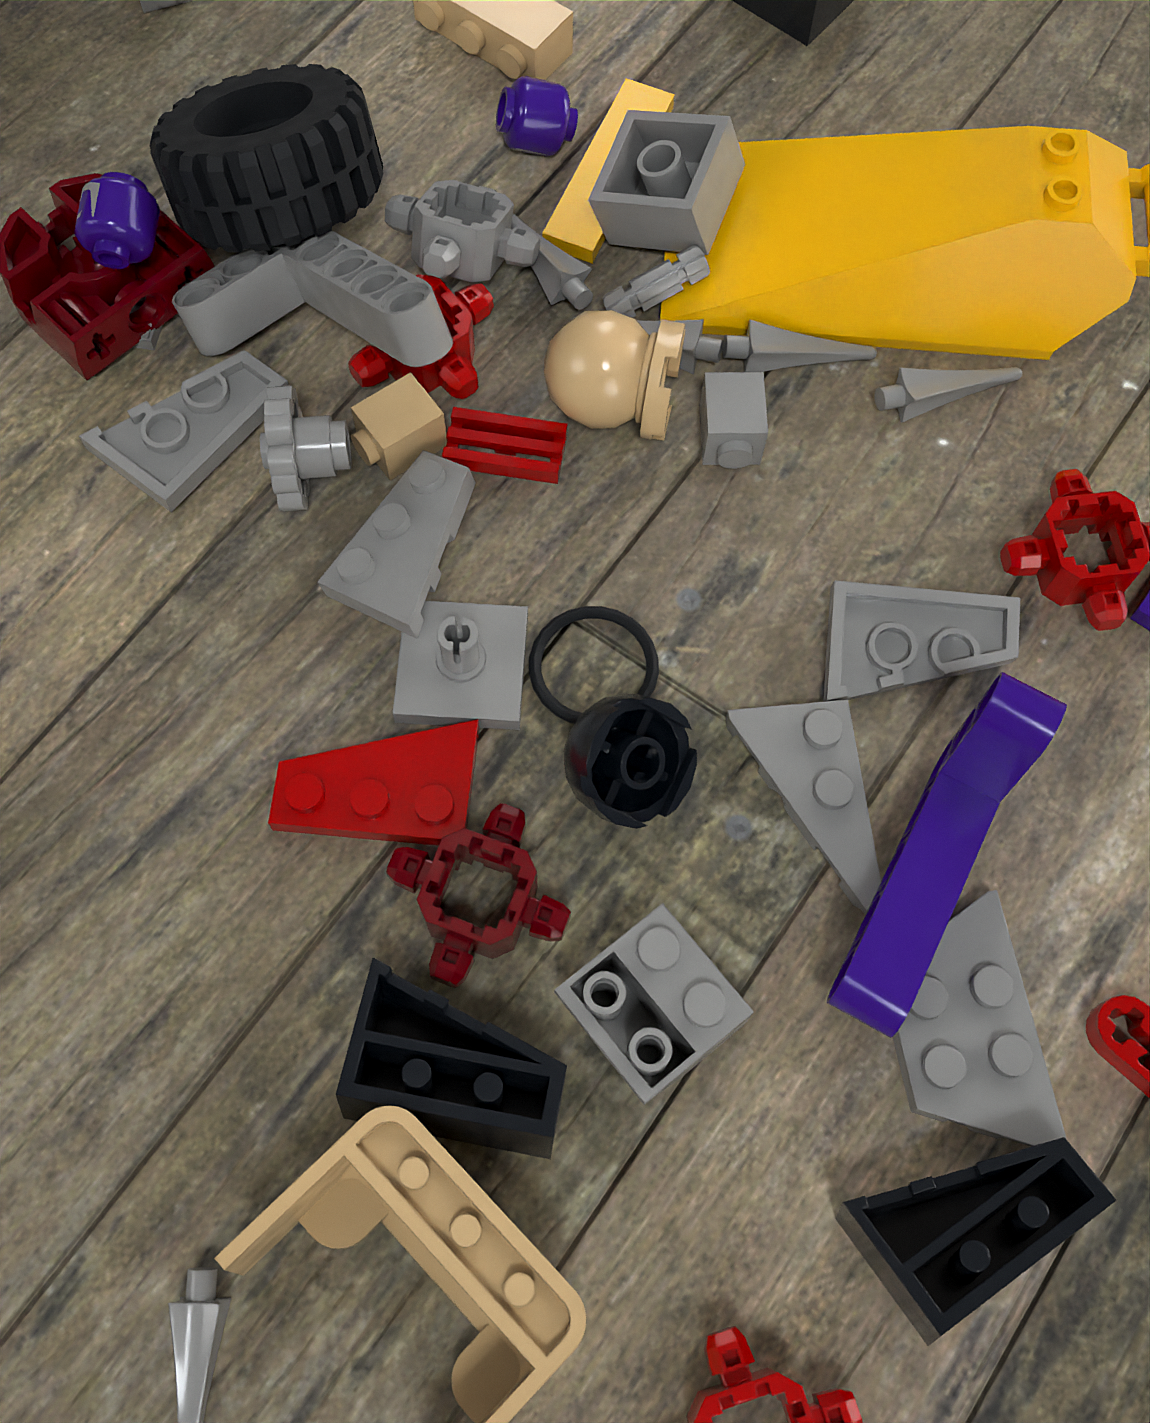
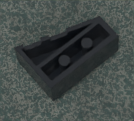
[336,958,567,1159]
[835,1137,1117,1346]

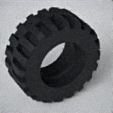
[149,64,384,253]

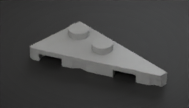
[725,700,881,915]

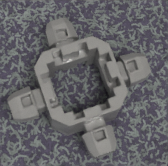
[385,180,541,283]

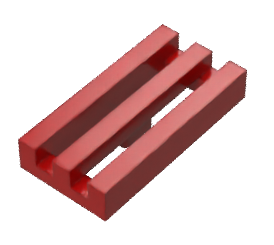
[442,407,568,484]

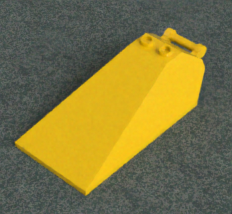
[660,126,1150,360]

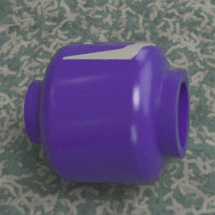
[496,76,578,157]
[75,172,160,269]

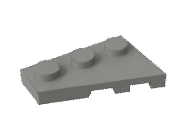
[823,580,1020,702]

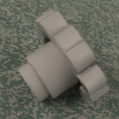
[260,385,352,512]

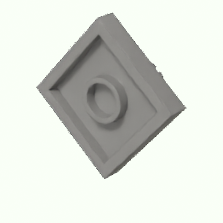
[393,601,528,730]

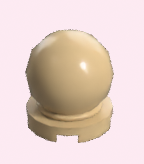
[544,310,686,441]

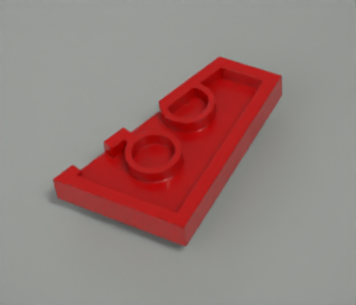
[268,719,479,846]

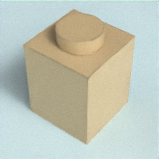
[351,372,447,480]

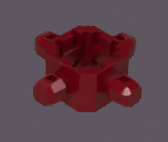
[386,803,571,988]

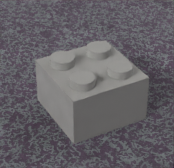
[588,110,745,255]

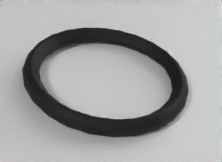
[529,606,659,724]

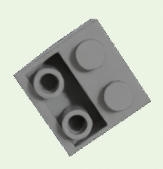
[554,903,754,1105]

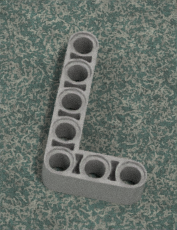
[172,231,453,367]

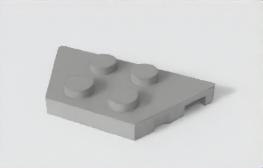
[893,890,1067,1147]

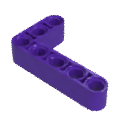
[827,672,1067,1038]

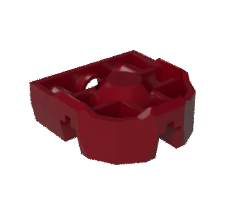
[0,173,215,381]

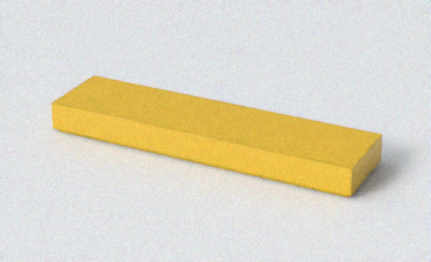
[542,78,675,264]

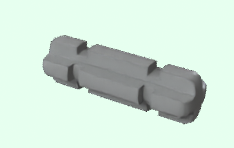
[602,245,710,318]

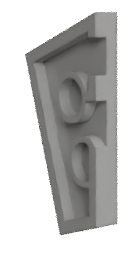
[79,350,289,512]
[317,450,476,639]

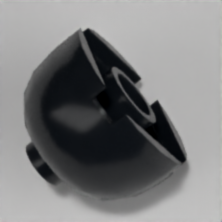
[563,694,697,829]

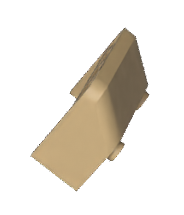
[214,1106,586,1423]

